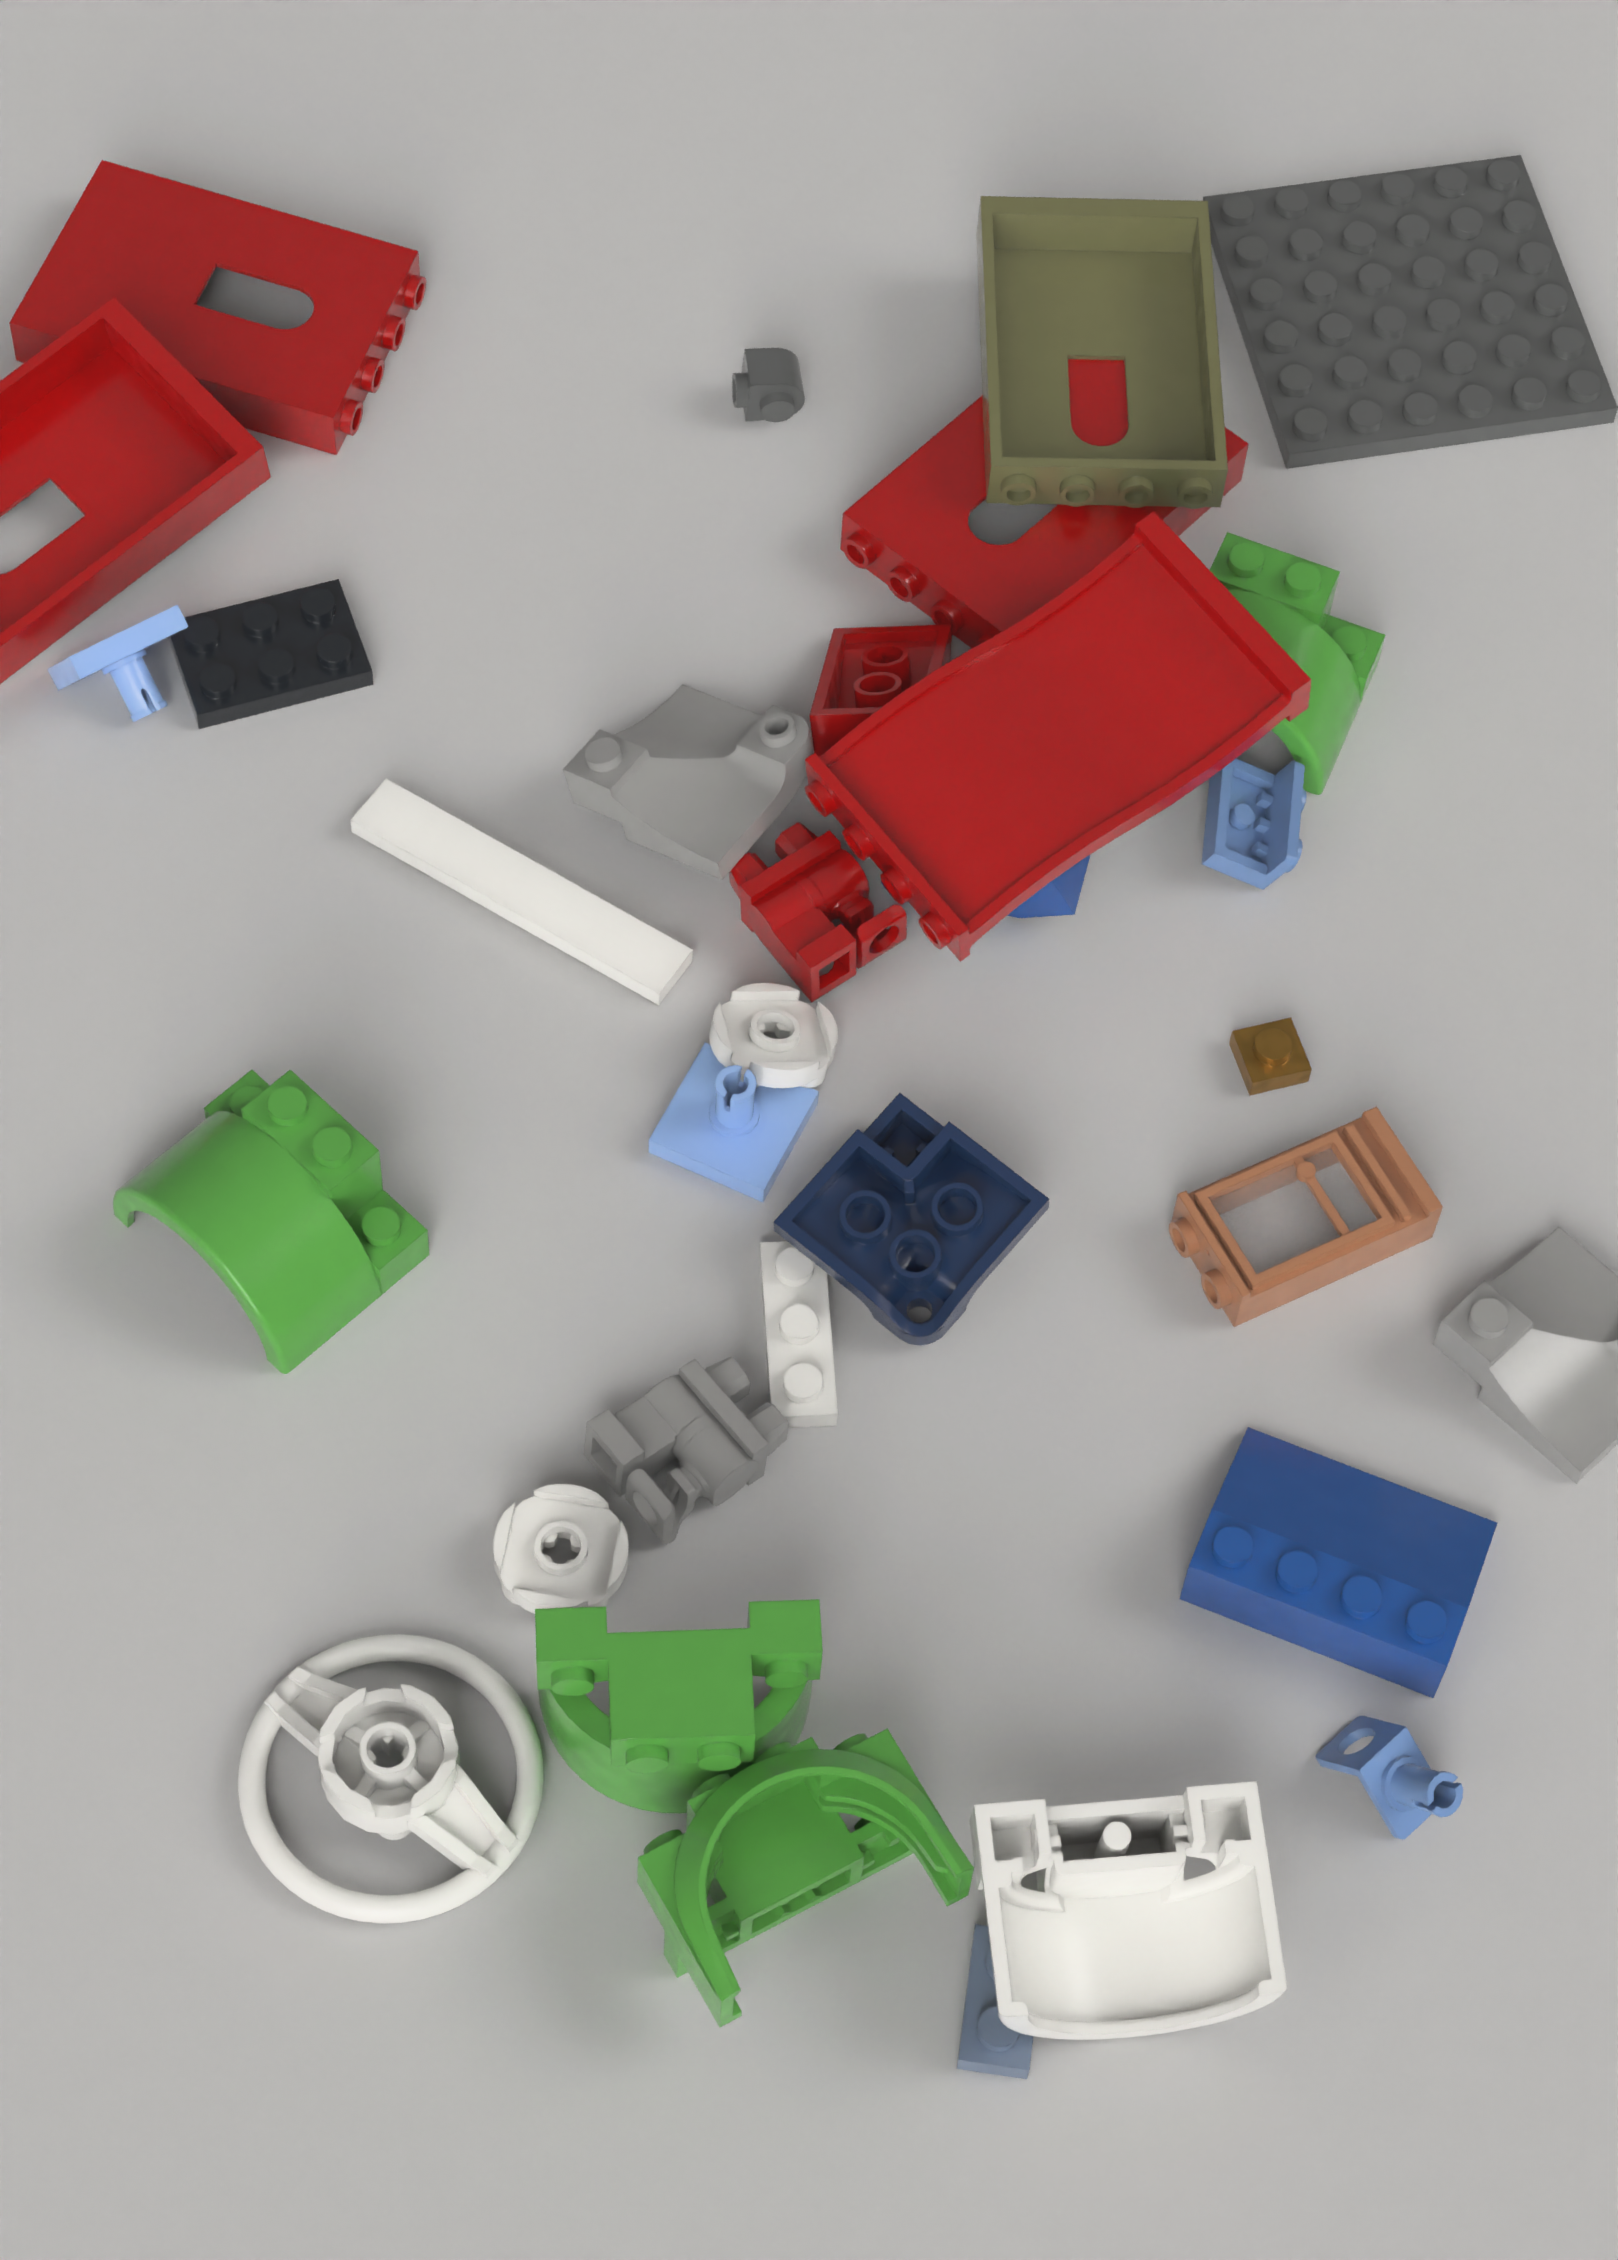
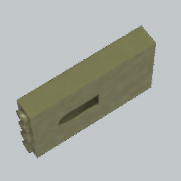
[976,196,1228,509]

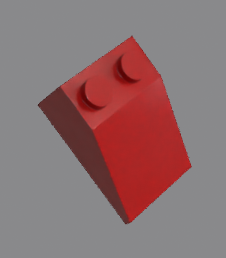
[809,624,952,757]

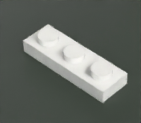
[759,1241,838,1428]

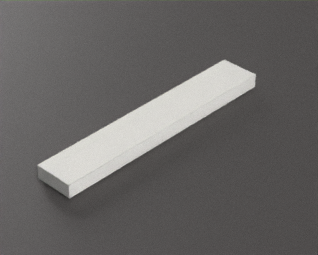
[351,778,693,1005]

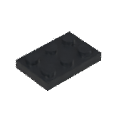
[168,579,373,729]

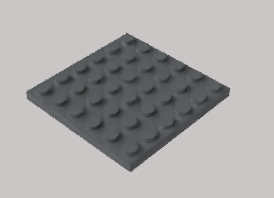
[1203,155,1618,469]

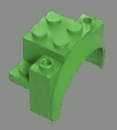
[637,1728,974,2028]

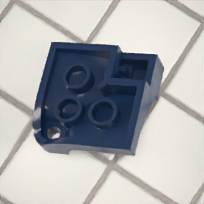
[773,1093,1049,1345]

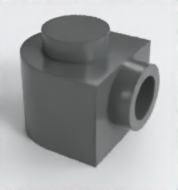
[732,348,805,422]

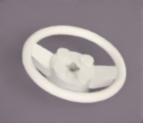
[238,1634,544,1924]

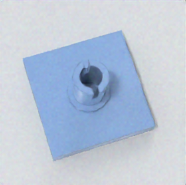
[47,605,189,722]
[648,1042,819,1202]

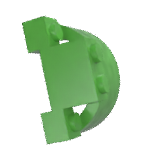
[1210,532,1386,795]
[113,1070,430,1374]
[535,1599,823,1814]

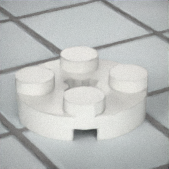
[709,983,838,1088]
[493,1484,629,1614]

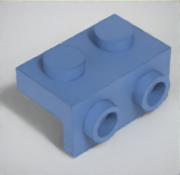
[1201,758,1307,890]

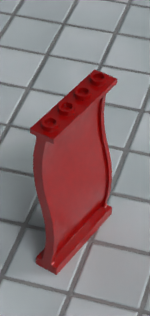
[804,511,1311,962]

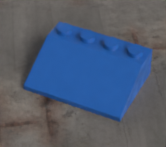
[1179,1427,1497,1698]

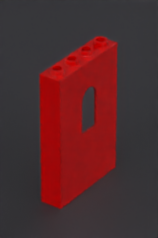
[9,160,426,455]
[0,297,271,684]
[840,359,1249,648]

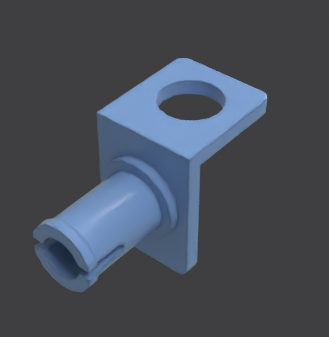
[1315,1716,1463,1840]

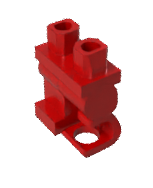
[729,822,907,1003]

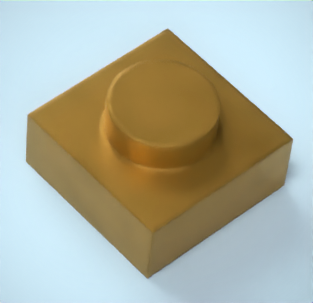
[1229,1017,1312,1096]

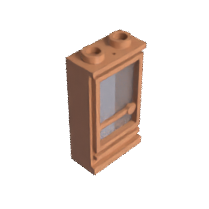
[1169,1106,1443,1327]

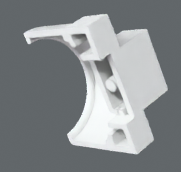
[969,1781,1287,2040]

